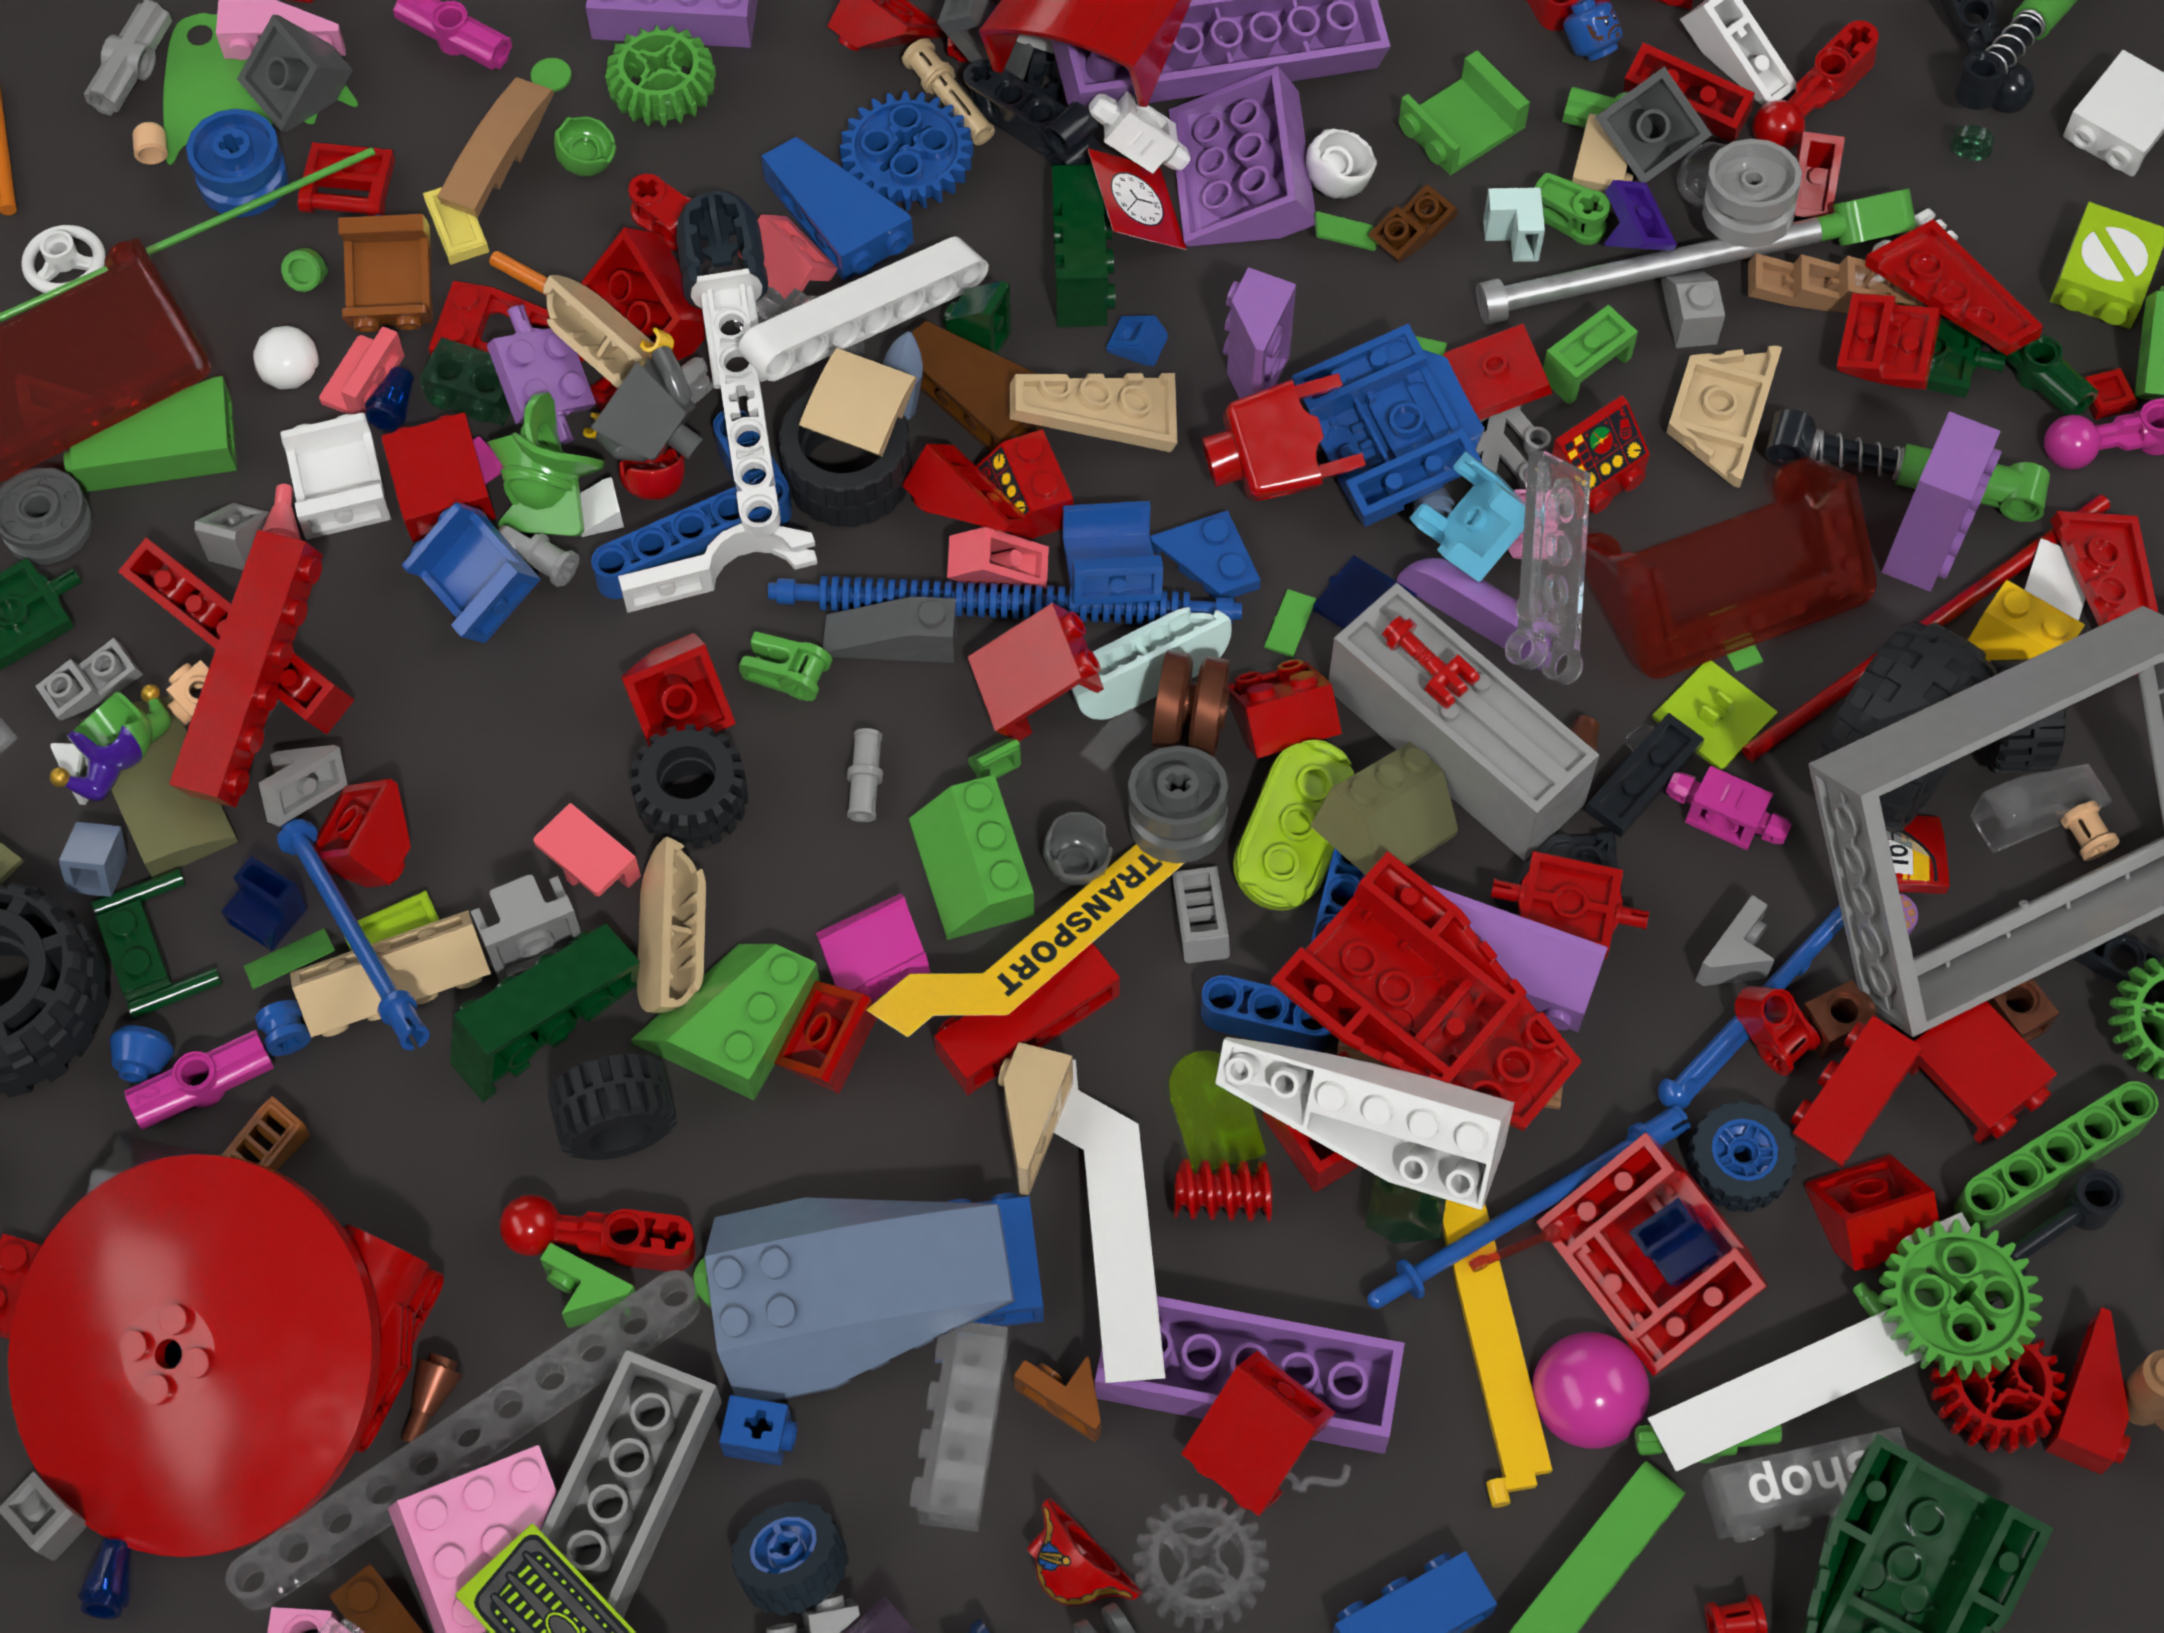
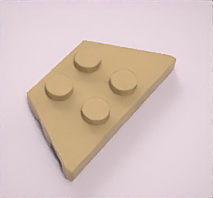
[1666,346,1782,488]

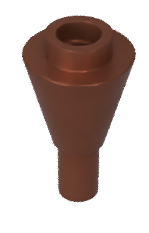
[401,1352,463,1446]

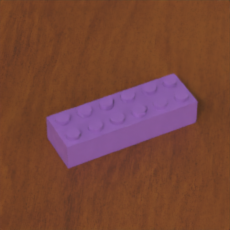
[1095,1296,1405,1454]

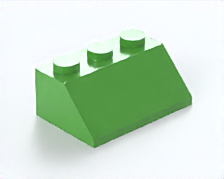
[909,774,1034,940]

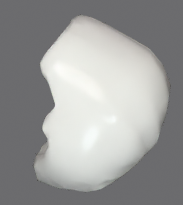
[1305,128,1377,199]

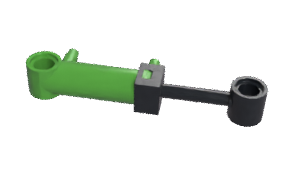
[1853,1169,2124,1379]

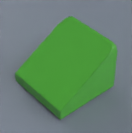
[968,739,1021,779]

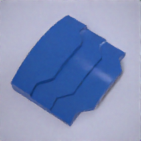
[1291,323,1484,527]

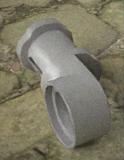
[498,525,579,587]

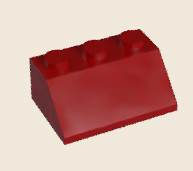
[580,227,706,361]

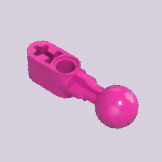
[2044,398,2164,470]

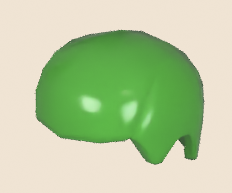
[553,116,616,176]

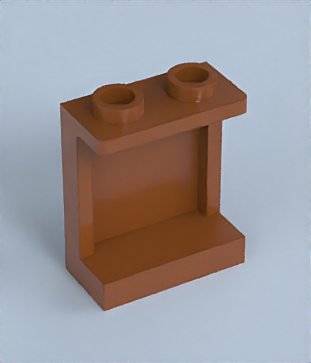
[338,214,433,332]

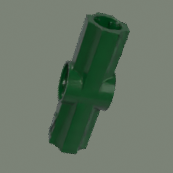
[1993,335,2099,416]

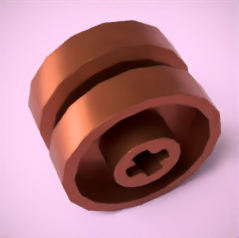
[1152,650,1230,757]

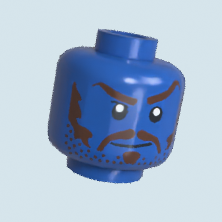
[1563,0,1623,61]

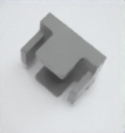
[471,875,581,982]

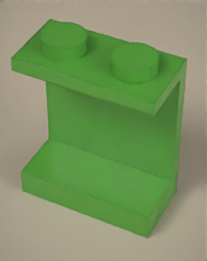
[1399,50,1530,176]

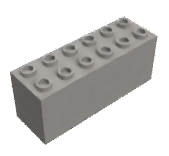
[1329,583,1599,861]

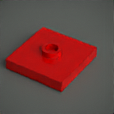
[1443,323,1552,420]

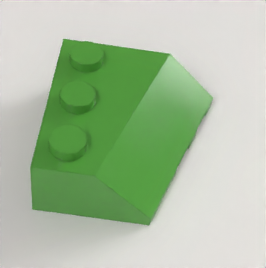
[631,944,820,1100]

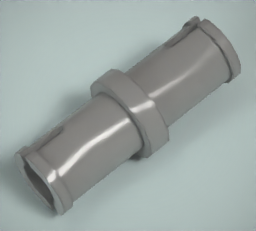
[847,728,883,822]

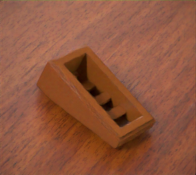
[221,1096,311,1171]

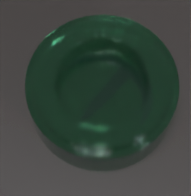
[1950,124,1995,161]

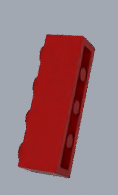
[934,942,1120,1096]

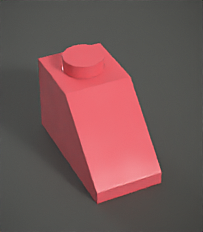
[947,527,1049,590]

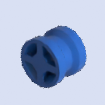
[255,1000,311,1056]

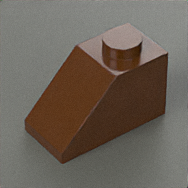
[329,1563,423,1633]

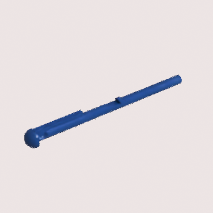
[1658,904,1844,1109]

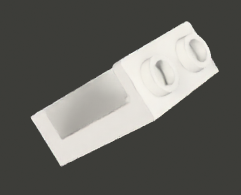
[2063,50,2164,176]
[280,413,391,540]

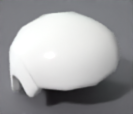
[253,325,319,390]

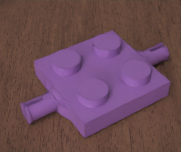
[487,305,596,445]

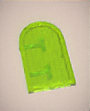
[1169,1050,1266,1172]

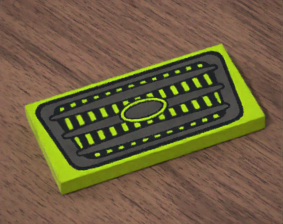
[455,1523,636,1633]

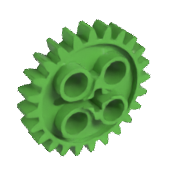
[1877,1219,2043,1380]

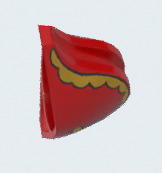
[1027,1498,1143,1607]

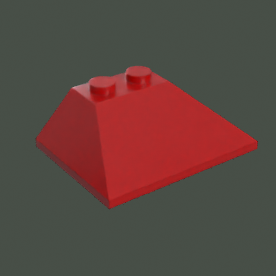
[1536,1132,1768,1376]

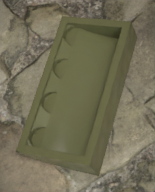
[80,697,238,878]

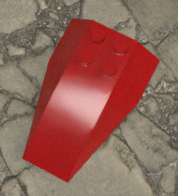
[1270,851,1582,1132]

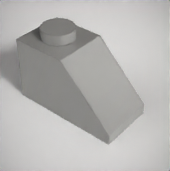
[1661,271,1725,348]

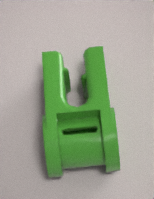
[1535,173,1610,245]
[739,632,832,701]

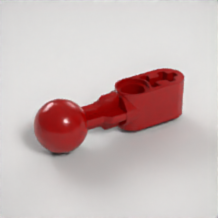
[1752,20,1879,151]
[499,1194,696,1272]

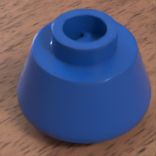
[109,1025,174,1084]

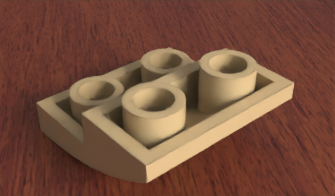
[799,348,917,457]

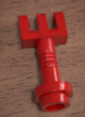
[1382,615,1480,709]

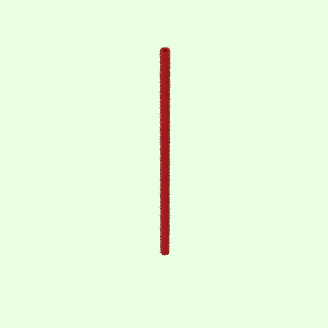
[1742,494,2111,762]

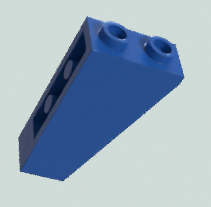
[761,137,914,281]

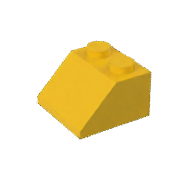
[1968,580,2085,662]

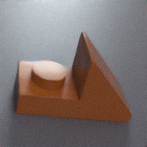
[1014,1356,1101,1443]

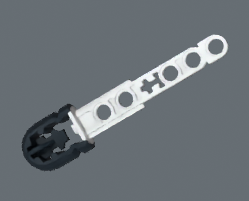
[676,191,781,537]

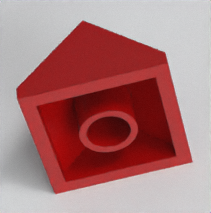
[774,981,877,1095]

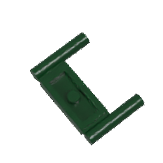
[91,868,222,1019]

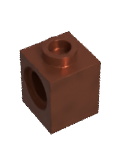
[1987,978,2060,1043]
[1801,980,1878,1059]

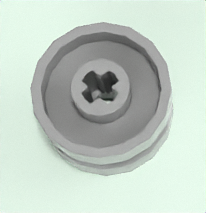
[1702,139,1802,248]

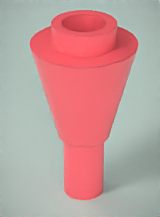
[261,484,301,540]

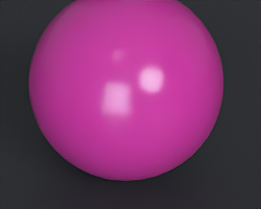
[1532,1332,1650,1449]

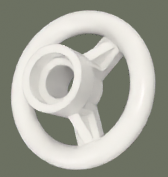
[21,225,105,295]

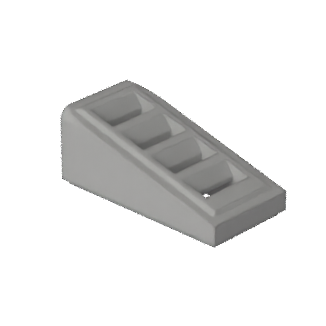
[1172,866,1230,963]

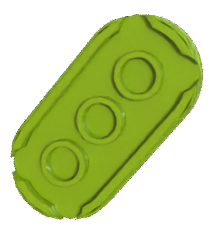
[1233,740,1354,911]

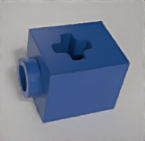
[719,1395,798,1466]

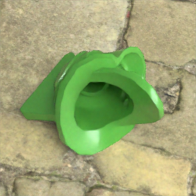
[487,392,605,537]

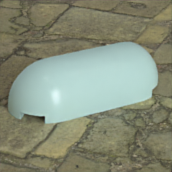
[1072,607,1232,720]

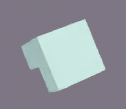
[1483,188,1545,262]

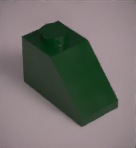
[943,281,1011,355]

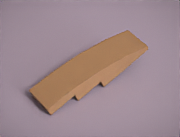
[437,77,554,217]
[1748,253,1923,313]

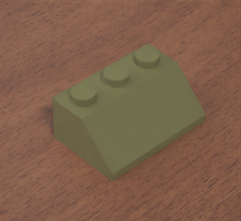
[1311,742,1458,875]

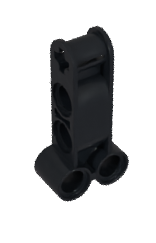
[963,59,1103,168]

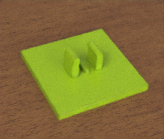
[1652,658,1778,771]

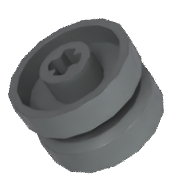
[1128,745,1229,864]

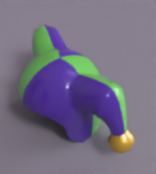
[49,684,172,801]

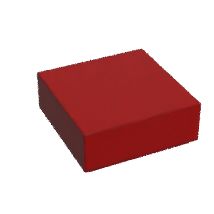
[2084,368,2138,420]

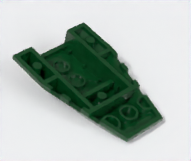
[1803,1432,2054,1633]

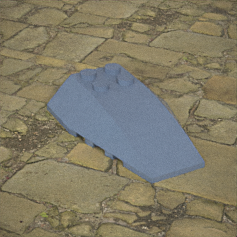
[705,1197,1015,1402]

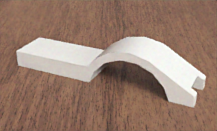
[618,522,818,613]

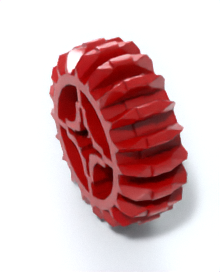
[1930,1324,2067,1454]

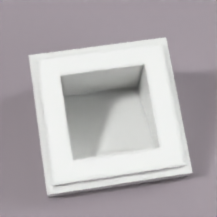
[580,477,624,537]
[50,743,89,805]

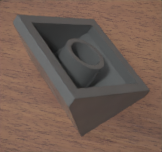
[1595,67,1712,183]

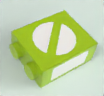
[2050,202,2164,329]

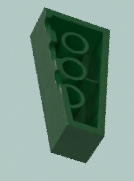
[1052,164,1115,327]
[450,924,640,1103]

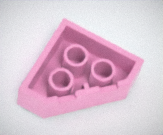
[388,1445,557,1633]

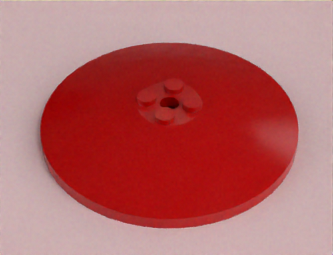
[8,1154,381,1557]

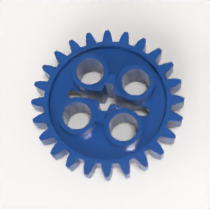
[840,91,973,211]

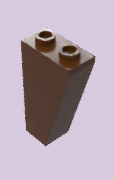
[912,321,1049,452]

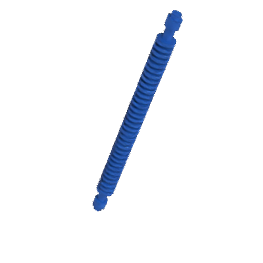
[768,576,1242,625]

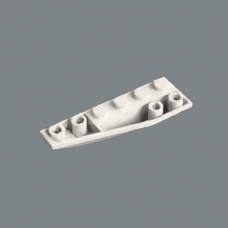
[1215,1037,1515,1210]

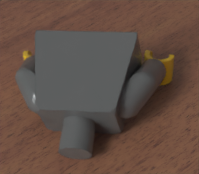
[583,328,704,462]

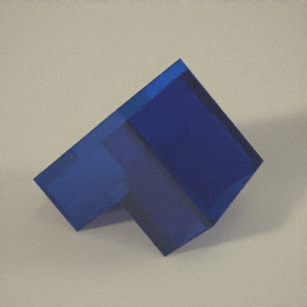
[221,856,308,952]
[1629,1197,1725,1288]

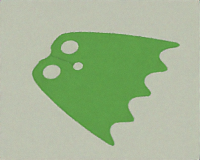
[163,13,358,165]

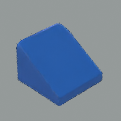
[1106,315,1168,366]

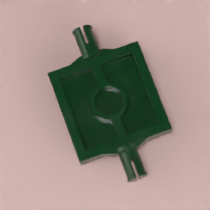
[1897,302,2006,398]
[0,558,82,671]

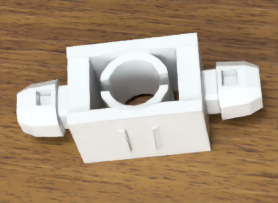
[1089,91,1190,174]

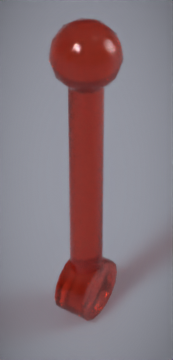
[1468,1224,1561,1272]

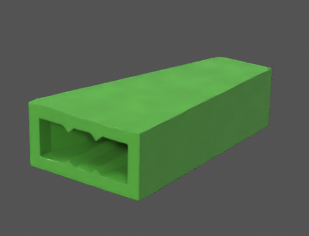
[63,376,237,493]

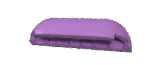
[1396,558,1552,672]

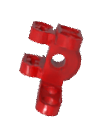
[344,1223,444,1453]

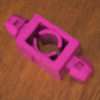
[1666,766,1792,850]

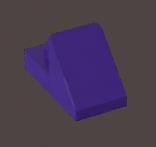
[1604,180,1677,251]

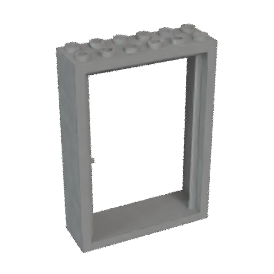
[1808,606,2164,1037]

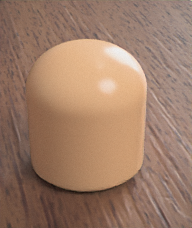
[132,122,168,165]

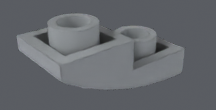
[35,637,143,720]
[766,1593,860,1633]

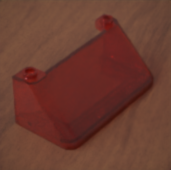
[0,238,212,483]
[1573,457,1877,679]

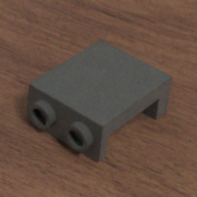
[937,0,1034,79]

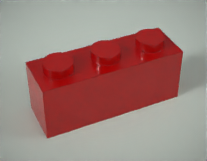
[1623,42,1755,143]
[1790,1015,1922,1169]

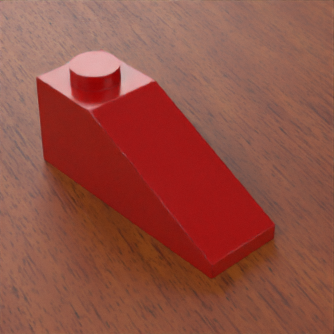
[902,444,1035,532]
[2045,1307,2131,1475]

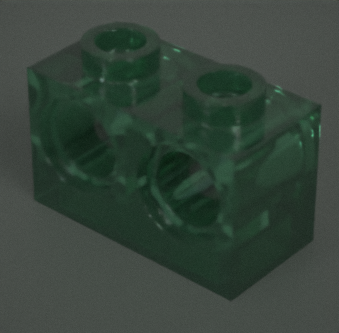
[419,337,511,426]

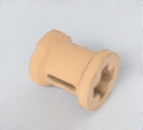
[2060,801,2120,861]

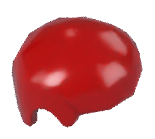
[619,448,685,500]

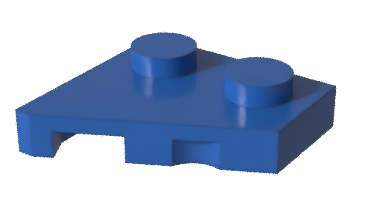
[1150,510,1261,599]

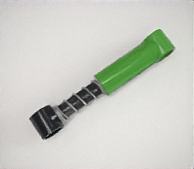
[1954,0,2078,110]
[1765,409,2050,522]

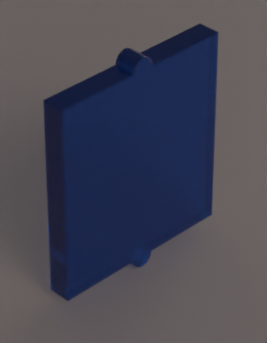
[1313,555,1417,629]

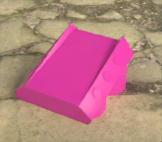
[816,893,931,1003]

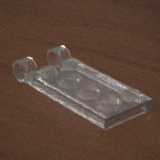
[1505,451,1591,684]

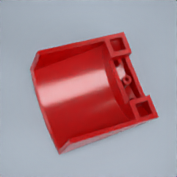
[979,0,1192,107]

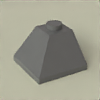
[237,15,354,132]

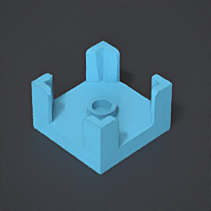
[1409,451,1537,582]

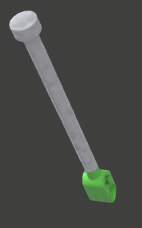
[1476,188,1917,325]

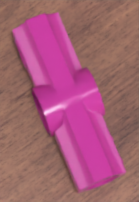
[393,0,512,70]
[124,1030,274,1130]

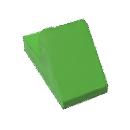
[540,1243,639,1328]

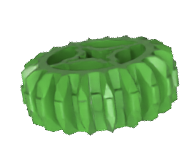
[605,23,716,127]
[2108,957,2164,1080]

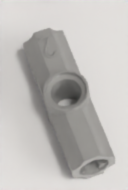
[84,0,172,116]

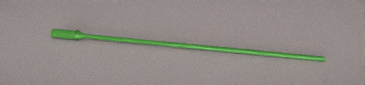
[0,147,375,322]

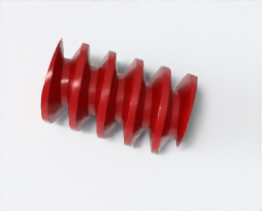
[1174,1158,1272,1222]

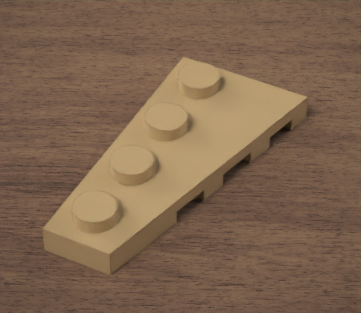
[1010,373,1177,452]

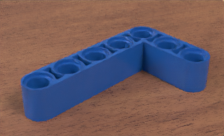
[591,410,792,599]
[1201,848,1365,1052]

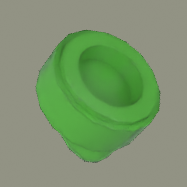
[281,248,329,292]

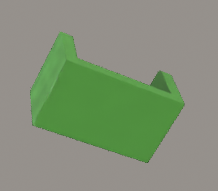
[1543,304,1638,405]

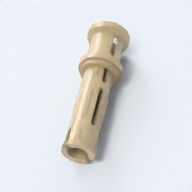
[902,38,995,145]

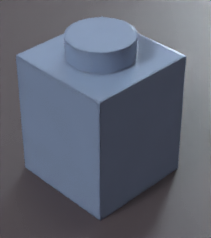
[59,822,128,897]

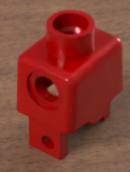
[1202,373,1366,502]

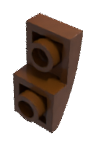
[1368,184,1458,263]

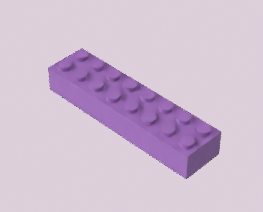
[1051,0,1391,109]

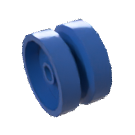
[186,109,289,218]

